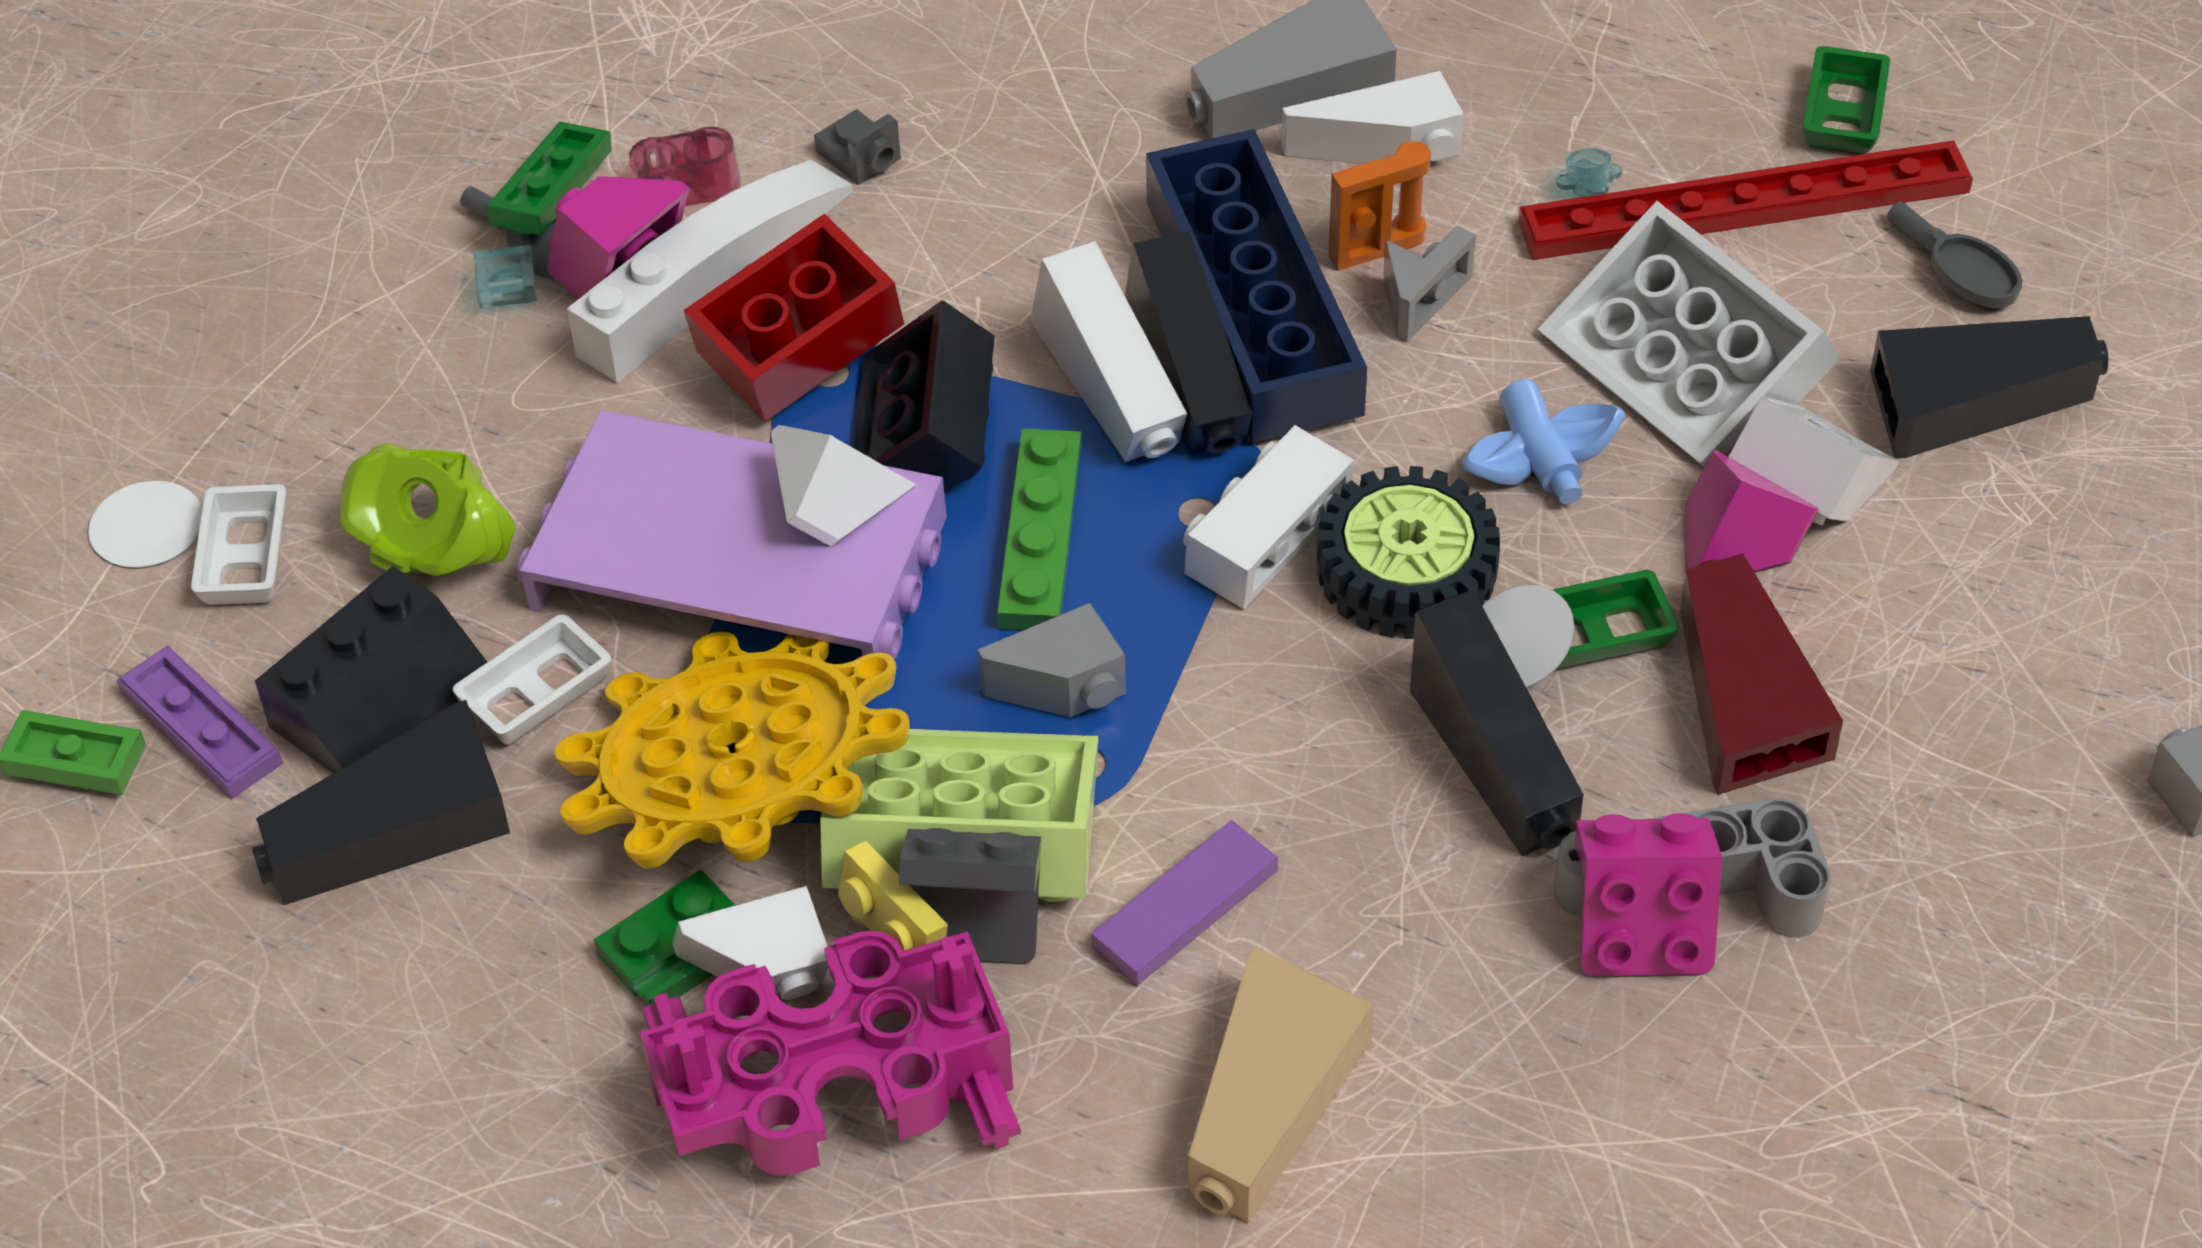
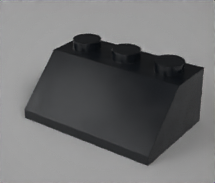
[853,300,995,493]
[255,566,487,773]

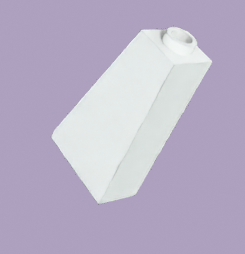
[1030,241,1187,462]

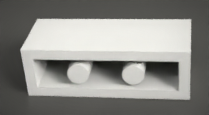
[1183,425,1354,610]

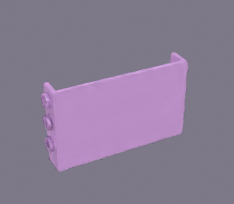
[517,410,947,660]

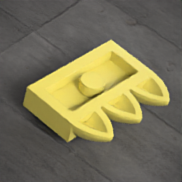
[838,841,948,951]

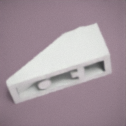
[1281,71,1464,164]

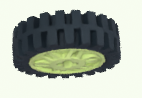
[1316,466,1500,639]

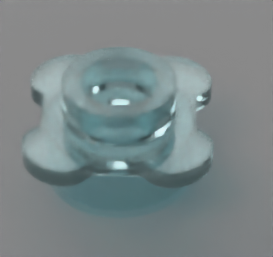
[1556,148,1622,197]

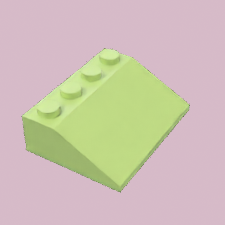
[820,729,1098,902]

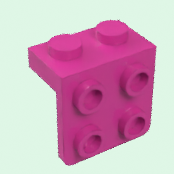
[1575,813,1722,976]

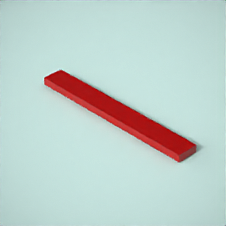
[1518,140,1973,260]

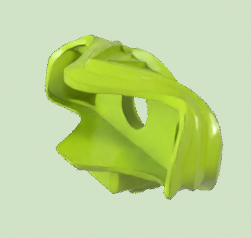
[339,443,516,576]

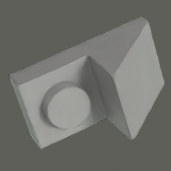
[1383,225,1476,342]

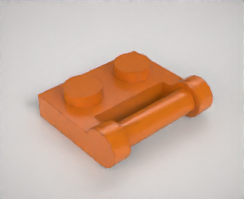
[1328,141,1431,271]

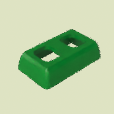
[1803,46,1890,154]
[1552,570,1679,670]

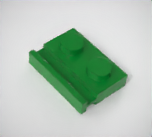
[594,869,736,1006]

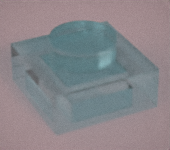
[473,245,537,309]

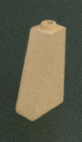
[1188,946,1374,1223]

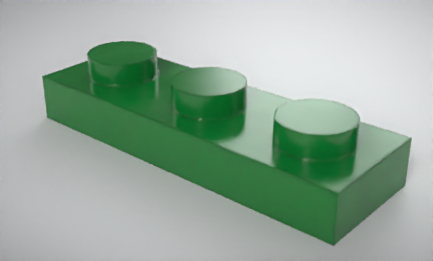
[487,121,612,235]

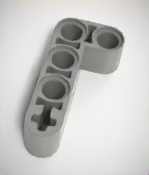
[1554,799,1831,937]

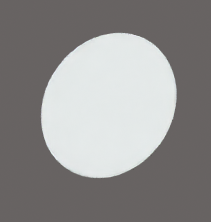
[88,481,202,568]
[1483,585,1574,687]

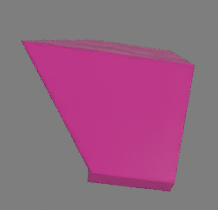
[1685,450,1819,571]

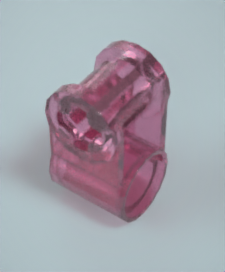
[629,127,741,206]

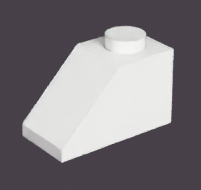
[673,886,828,1000]

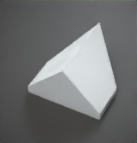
[770,425,916,547]

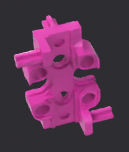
[640,930,1021,1176]

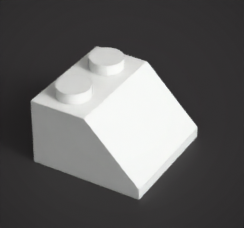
[1728,396,1900,525]

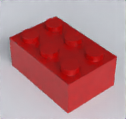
[683,213,905,422]

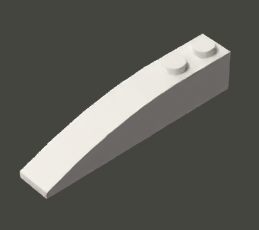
[567,160,853,384]

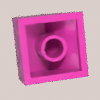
[546,176,689,299]

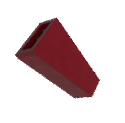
[1680,554,1843,795]

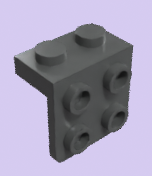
[899,828,1041,964]

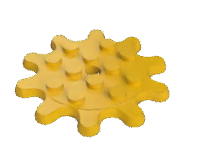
[554,631,910,869]

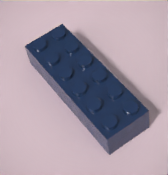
[1146,129,1367,443]

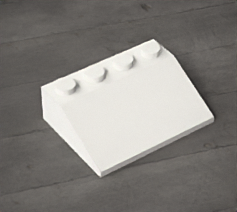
[1537,201,1840,468]

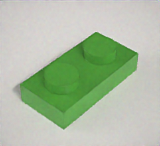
[0,710,146,795]

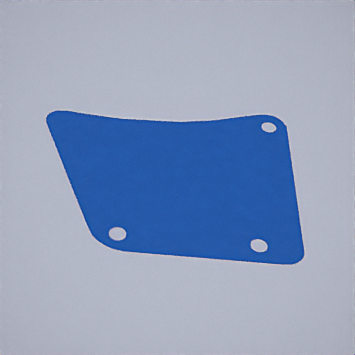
[708,346,1261,823]

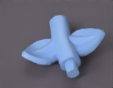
[1462,379,1625,505]

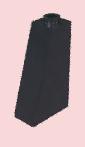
[1125,231,1253,454]
[1870,316,2109,459]
[1410,590,1584,856]
[251,700,510,905]

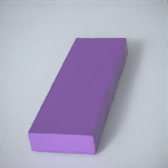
[117,645,283,800]
[1091,820,1278,986]

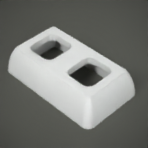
[191,484,287,605]
[453,614,611,745]

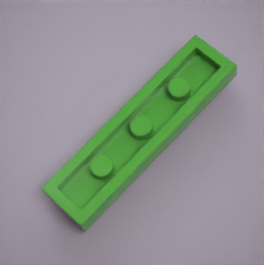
[997,428,1082,630]

